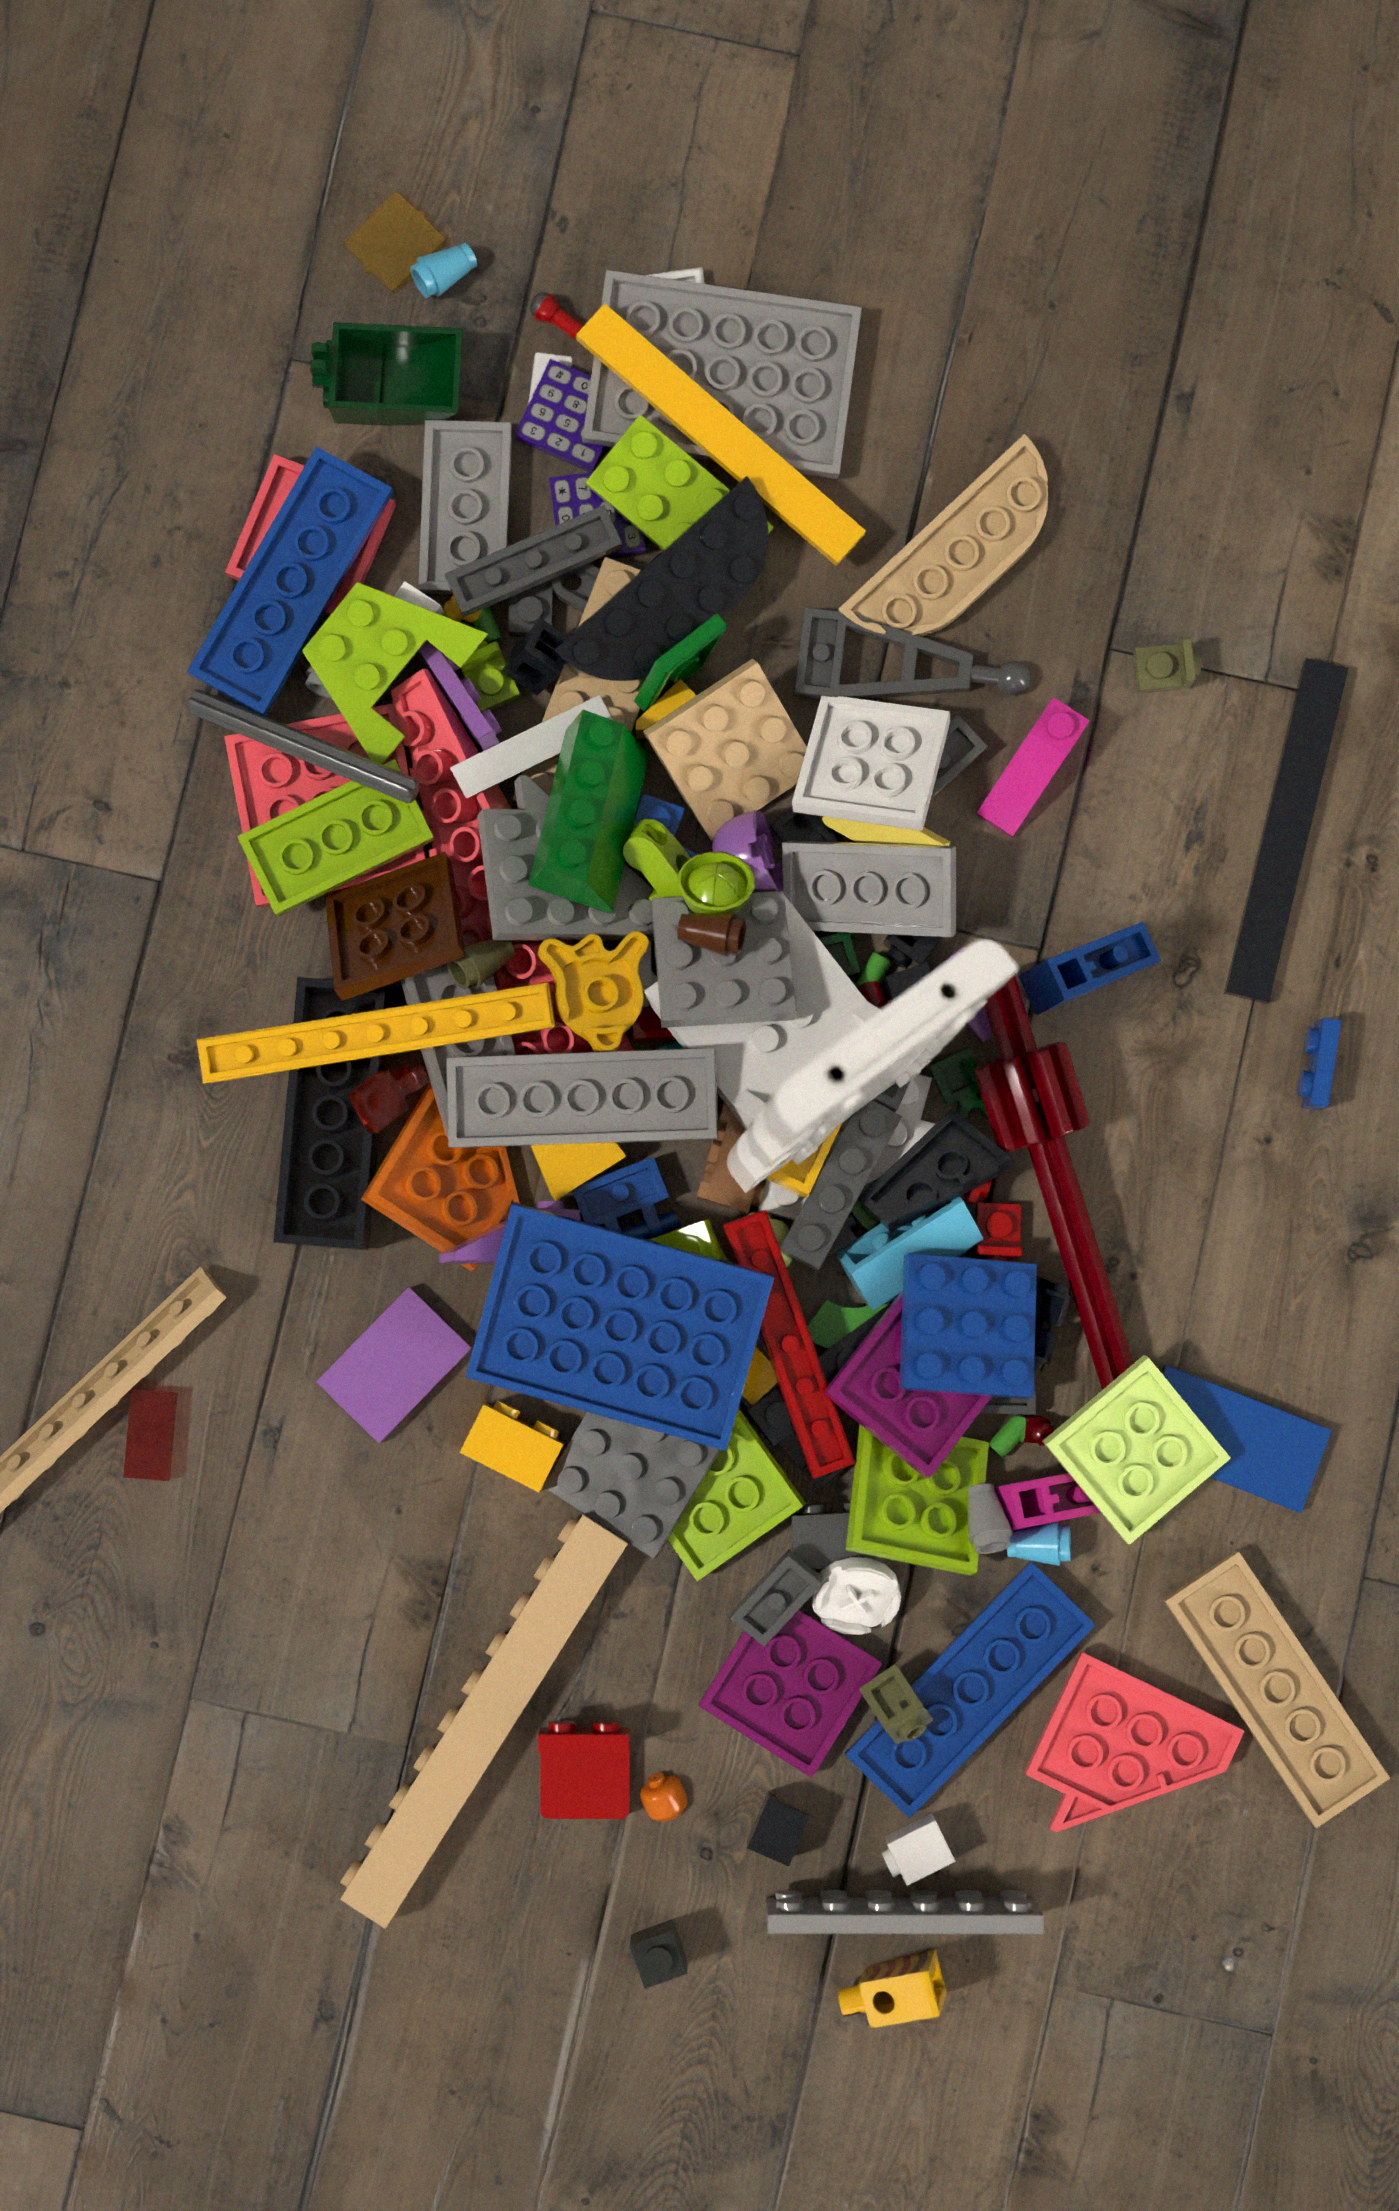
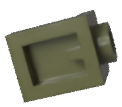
[1133,637,1201,694]
[859,1664,933,1744]

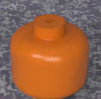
[640,1772,688,1822]

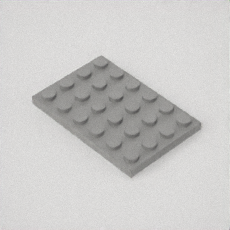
[583,270,862,479]

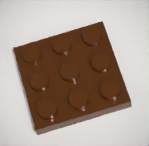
[325,852,465,1001]

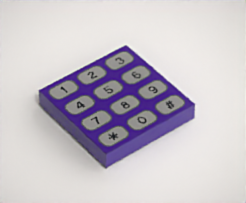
[515,359,606,472]
[549,472,646,561]

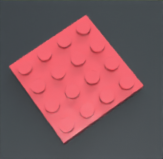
[224,703,426,908]

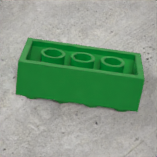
[528,709,649,914]

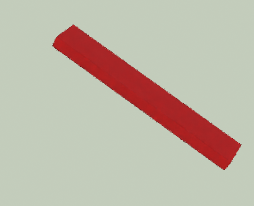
[722,1210,855,1479]

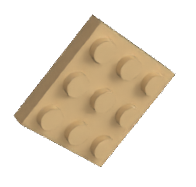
[643,659,807,841]

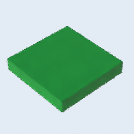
[634,613,727,712]

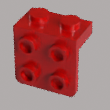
[538,1720,630,1819]

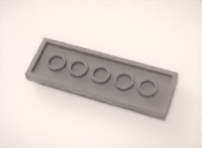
[446,1048,718,1148]
[766,1890,1044,1934]

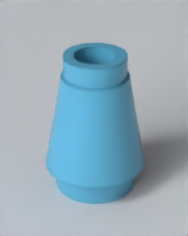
[410,243,477,298]
[1007,1521,1071,1566]

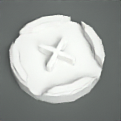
[811,1557,901,1635]

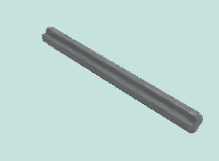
[187,690,420,803]

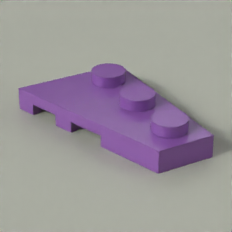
[419,640,502,751]

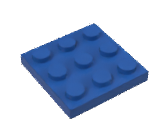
[899,1253,1037,1399]

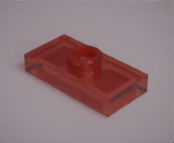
[123,1389,178,1481]

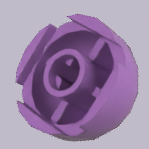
[712,810,783,893]

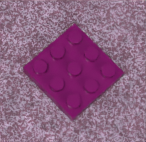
[823,1290,992,1479]
[698,1609,882,1778]

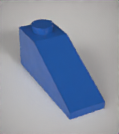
[1018,922,1161,1016]

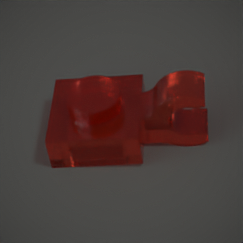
[348,1065,430,1133]

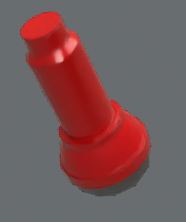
[530,292,584,340]

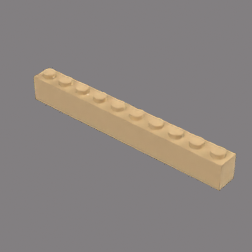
[340,1513,628,1929]

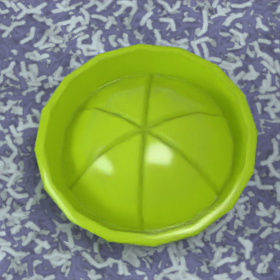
[677,852,755,914]

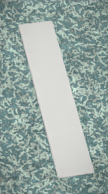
[450,695,613,799]

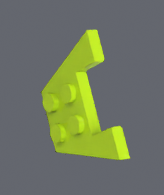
[302,582,489,765]

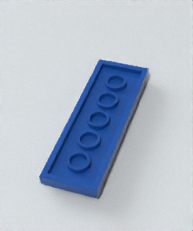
[187,446,394,716]
[844,1561,1096,1819]

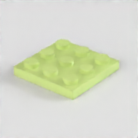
[1042,1355,1231,1545]

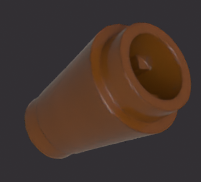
[677,913,746,957]

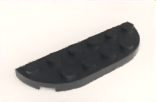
[552,476,768,681]

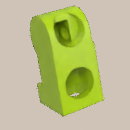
[623,819,691,902]

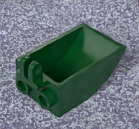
[310,322,463,426]

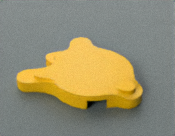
[538,931,649,1052]

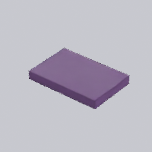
[316,1287,472,1443]

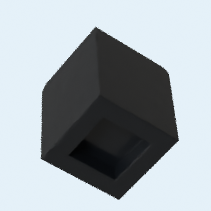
[747,1792,809,1866]

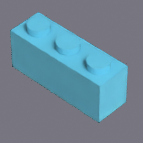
[835,1197,984,1311]

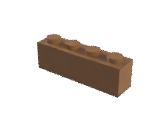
[697,1102,766,1215]

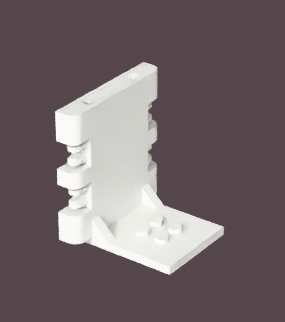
[644,895,1019,1193]

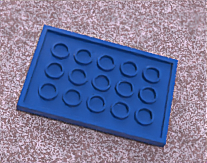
[465,1202,775,1451]

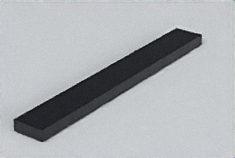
[1224,658,1349,1004]

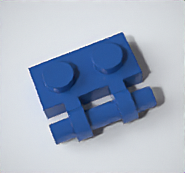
[572,1156,680,1239]

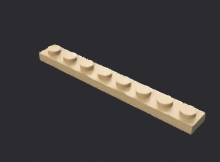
[0,1267,227,1513]

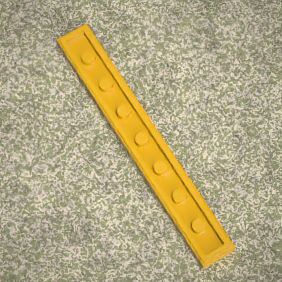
[576,303,866,566]
[196,983,556,1084]

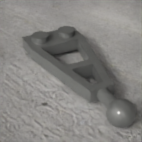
[794,607,1031,699]

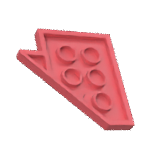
[1024,1650,1244,1832]

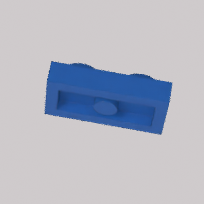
[1297,1018,1341,1111]

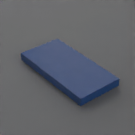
[1161,1365,1332,1513]

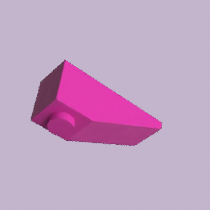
[976,697,1090,838]
[994,1473,1101,1530]

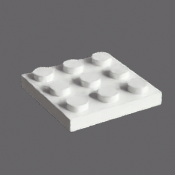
[792,696,950,831]

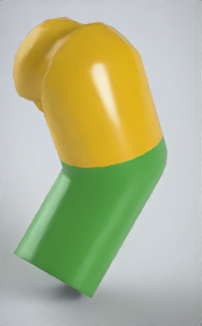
[444,595,502,644]

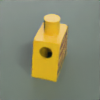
[838,1949,947,2028]

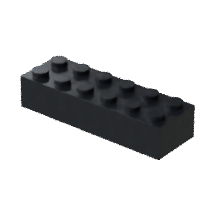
[273,977,392,1251]

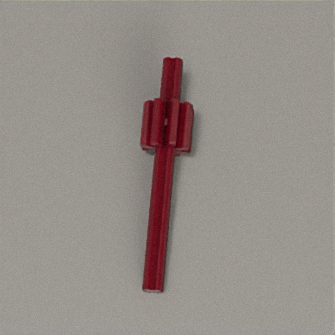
[974,973,1134,1390]

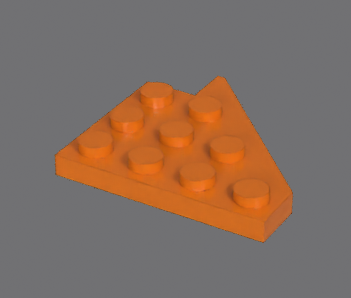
[361,1082,520,1271]

